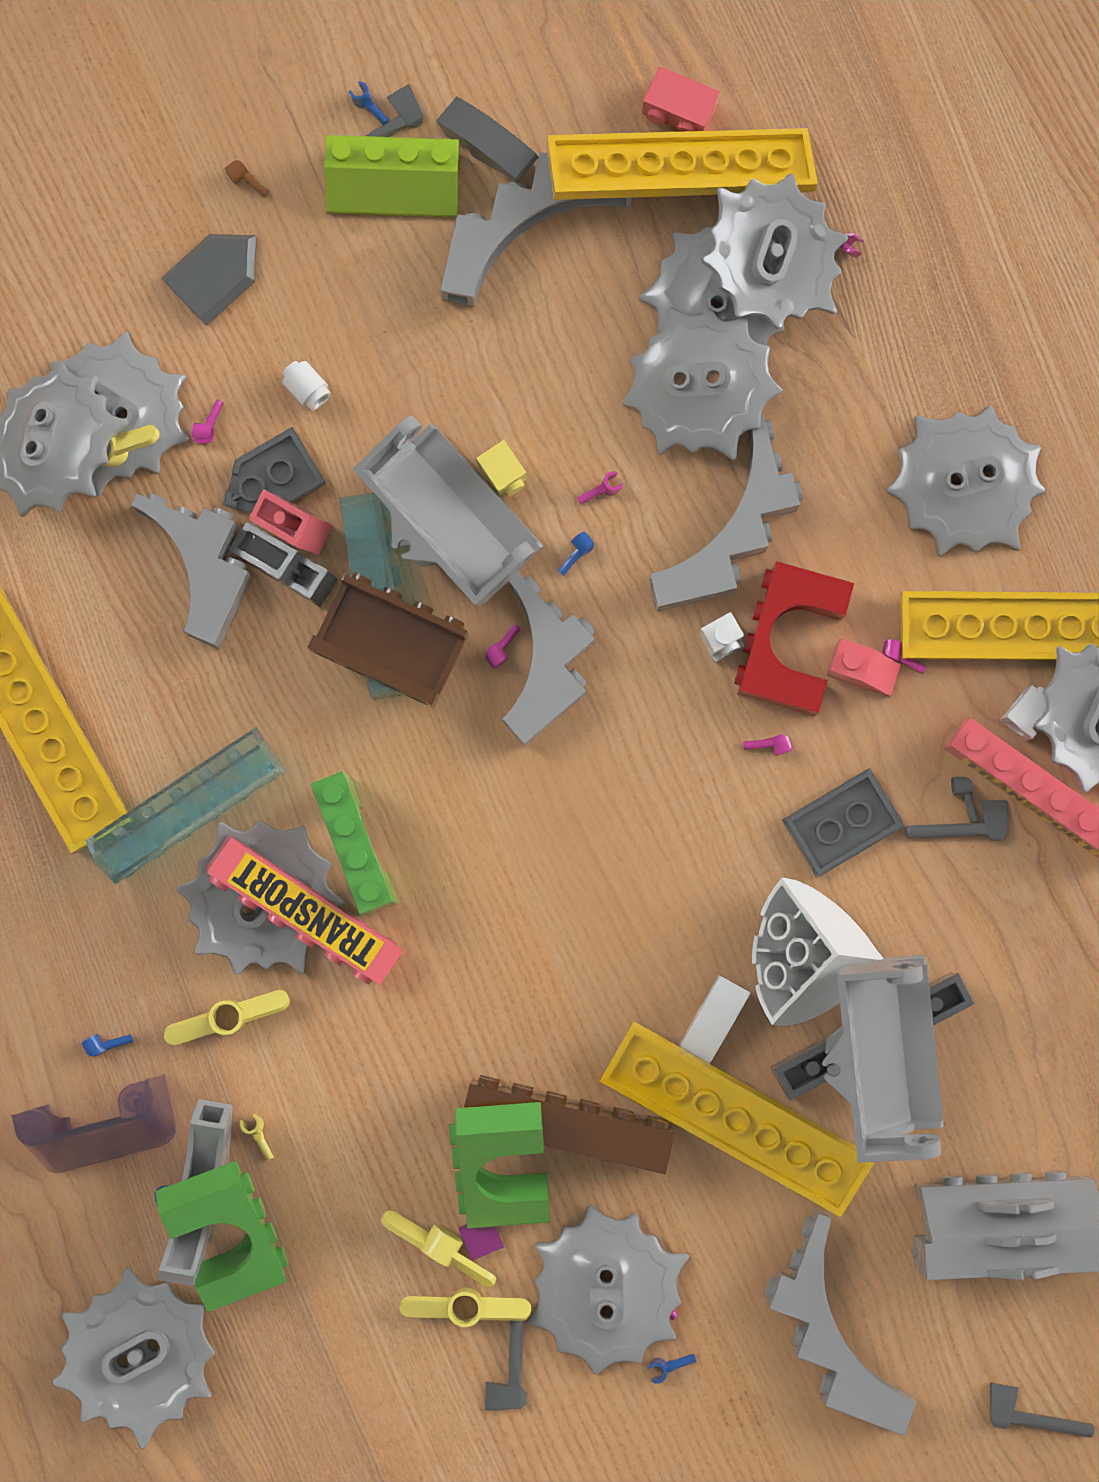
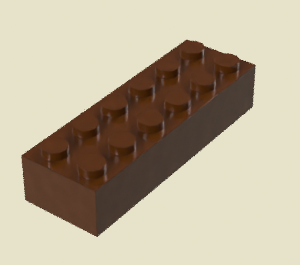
[464,1075,675,1175]

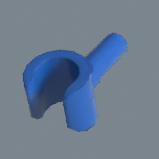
[349,81,389,125]
[558,532,594,576]
[82,1034,133,1056]
[647,1353,696,1384]

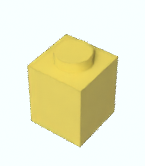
[476,440,527,497]

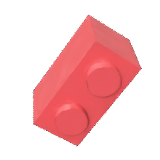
[642,66,720,132]

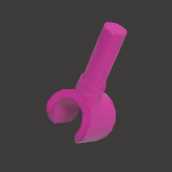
[839,233,864,257]
[192,399,224,444]
[577,471,623,505]
[485,624,521,669]
[882,639,926,674]
[743,734,793,756]

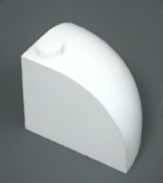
[752,878,883,1026]

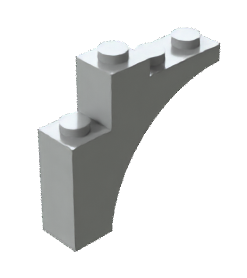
[131,493,252,649]
[502,572,595,747]
[158,1099,233,1286]

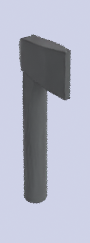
[366,84,424,137]
[905,800,1007,841]
[485,1321,527,1410]
[990,1383,1095,1438]

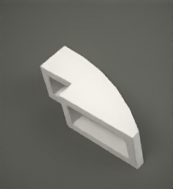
[679,975,750,1064]

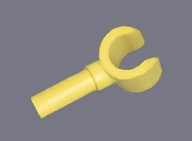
[240,1114,274,1161]

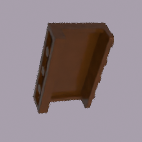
[308,572,469,709]

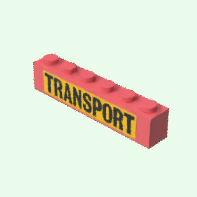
[943,718,1099,859]
[206,834,403,985]

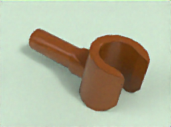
[225,160,269,197]

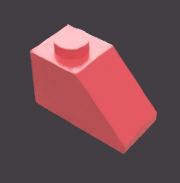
[249,489,333,555]
[826,638,901,697]

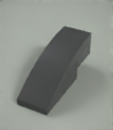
[436,96,539,182]
[229,522,338,607]

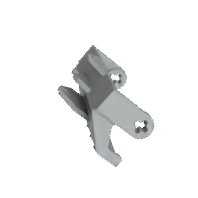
[353,415,545,606]
[822,955,944,1163]
[912,1171,1099,1280]

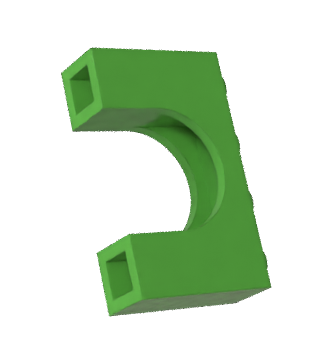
[311,771,399,915]
[449,1102,550,1228]
[156,1161,289,1312]

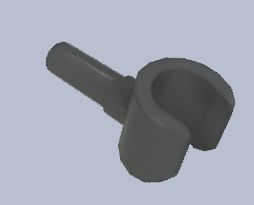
[951,776,979,823]

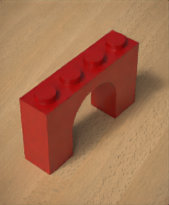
[734,561,854,716]

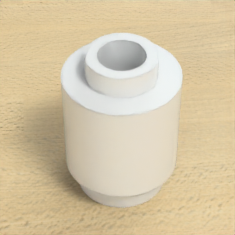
[282,361,331,411]

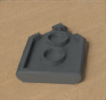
[161,234,257,326]
[223,427,326,513]

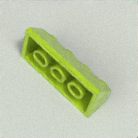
[324,135,460,218]

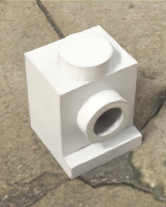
[699,612,744,663]
[1000,685,1046,741]

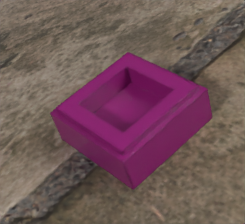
[459,1224,504,1261]

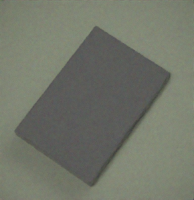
[782,768,905,878]

